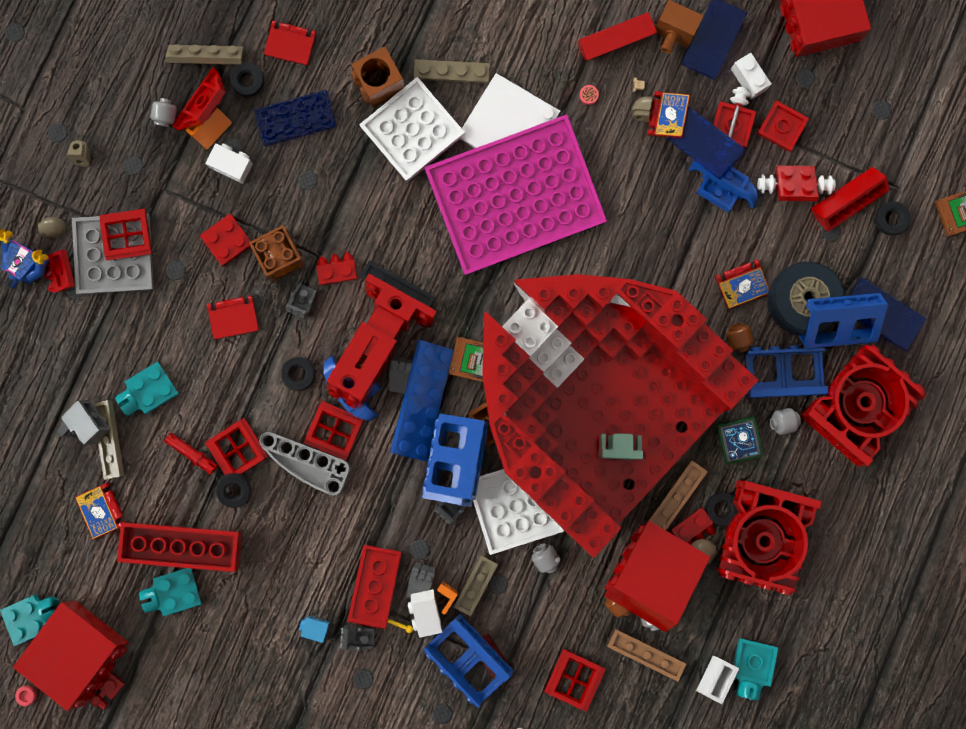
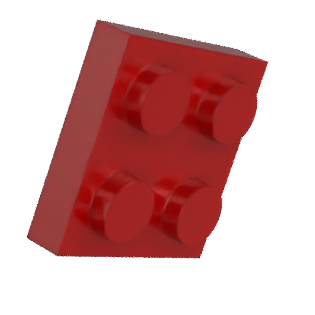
[757,100,809,152]
[199,214,251,267]

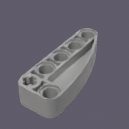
[259,432,351,496]

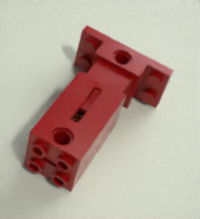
[326,274,437,409]

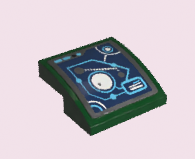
[716,416,763,465]

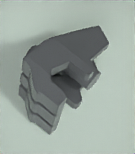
[286,283,317,319]
[389,356,413,394]
[434,502,466,524]
[406,562,435,598]
[340,625,376,651]

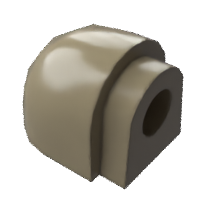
[631,96,653,122]
[67,140,91,167]
[38,217,67,239]
[691,539,717,564]

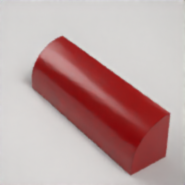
[578,12,657,61]
[811,167,890,232]

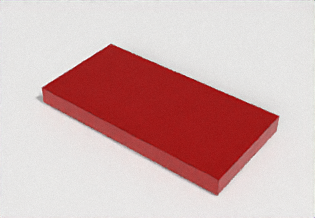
[347,545,402,630]

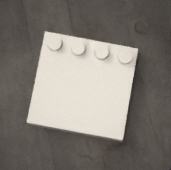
[460,73,560,148]
[359,77,465,182]
[473,469,564,555]

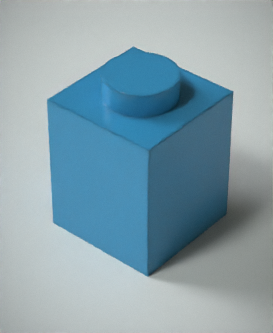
[299,615,331,643]

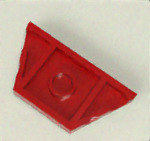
[171,67,225,130]

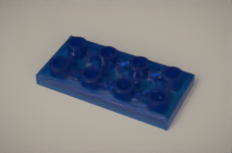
[681,0,747,80]
[254,90,337,147]
[665,106,746,180]
[849,277,926,351]

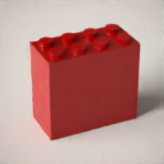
[780,0,871,57]
[604,520,710,632]
[13,601,129,711]

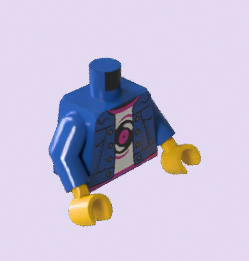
[0,228,49,289]

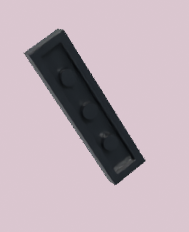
[360,261,436,307]

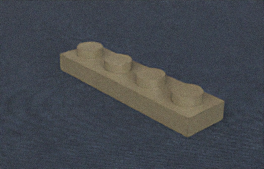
[165,44,244,64]
[414,59,490,84]
[93,400,124,480]

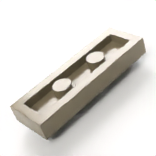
[454,555,498,616]

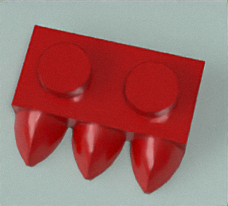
[45,250,75,292]
[316,252,357,286]
[670,507,715,545]

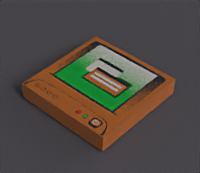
[935,191,966,237]
[448,337,483,382]

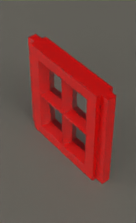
[99,209,152,261]
[304,401,364,461]
[205,418,269,475]
[544,649,606,712]

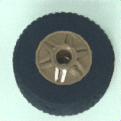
[767,261,845,336]

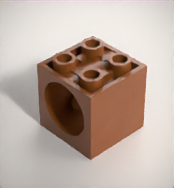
[351,46,404,108]
[249,225,306,282]

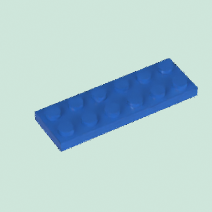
[390,340,454,462]

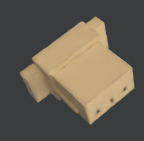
[632,78,645,93]

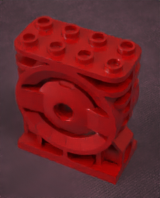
[799,345,926,467]
[716,480,822,596]

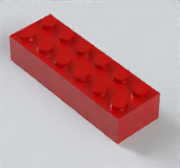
[117,522,242,572]

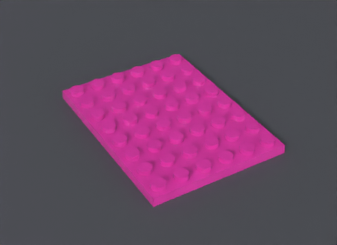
[424,114,607,275]

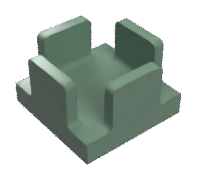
[598,434,643,460]

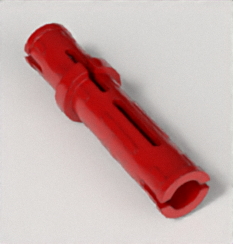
[164,432,218,475]

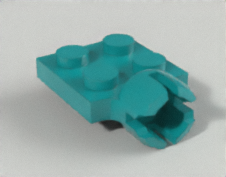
[115,362,179,416]
[139,568,202,616]
[0,594,60,646]
[733,638,778,701]

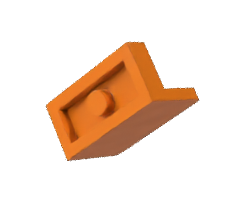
[185,107,232,149]
[437,581,458,615]

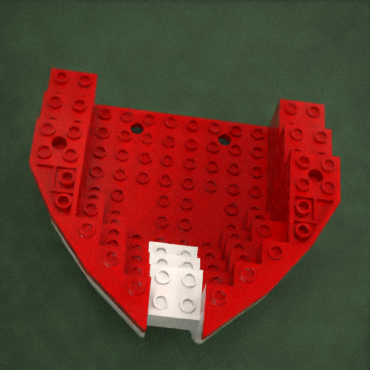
[482,274,758,558]

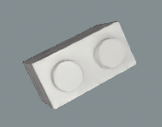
[731,53,771,100]
[205,143,253,184]
[408,590,442,638]
[696,656,739,704]

